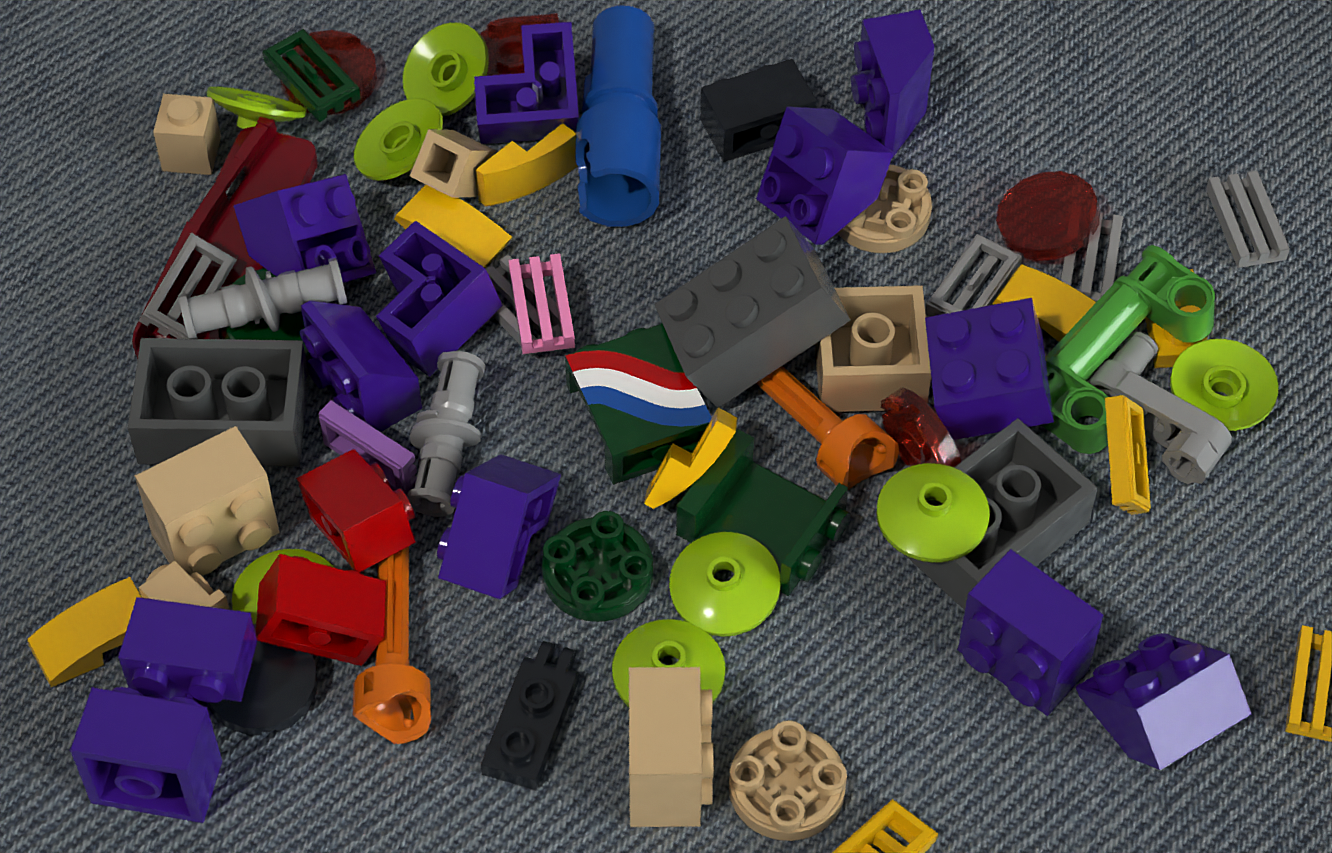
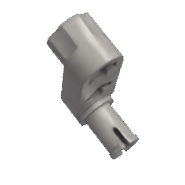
[1088,332,1232,484]

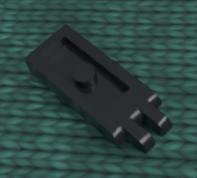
[481,641,580,791]

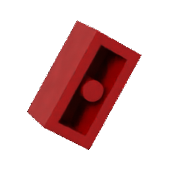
[296,449,416,572]
[256,554,386,666]

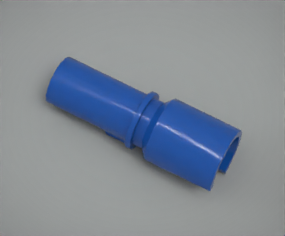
[576,5,661,227]

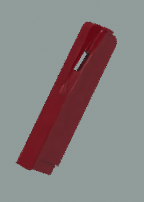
[132,117,318,360]

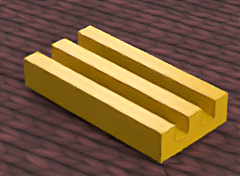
[1105,395,1151,515]
[1285,625,1332,742]

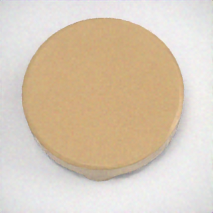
[837,164,932,253]
[729,720,847,841]

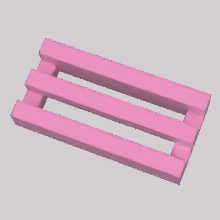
[508,254,575,354]

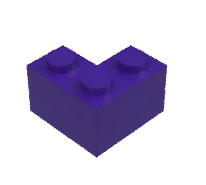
[474,22,579,144]
[376,221,503,377]
[437,454,561,599]
[118,597,257,703]

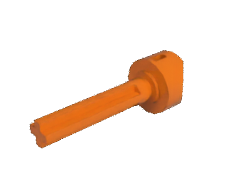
[756,366,899,490]
[353,546,431,744]

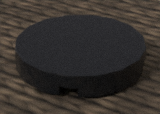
[208,624,317,736]

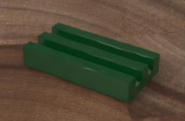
[262,29,361,122]

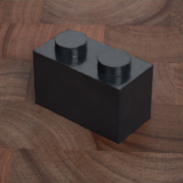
[700,59,817,162]

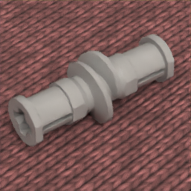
[178,258,347,339]
[407,351,485,517]

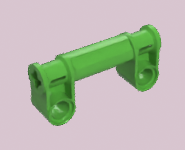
[1040,245,1215,454]

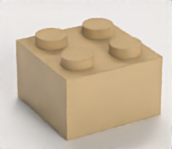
[815,285,931,412]
[135,426,280,576]
[629,667,713,827]

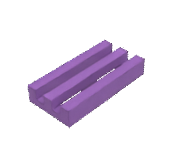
[319,400,417,496]

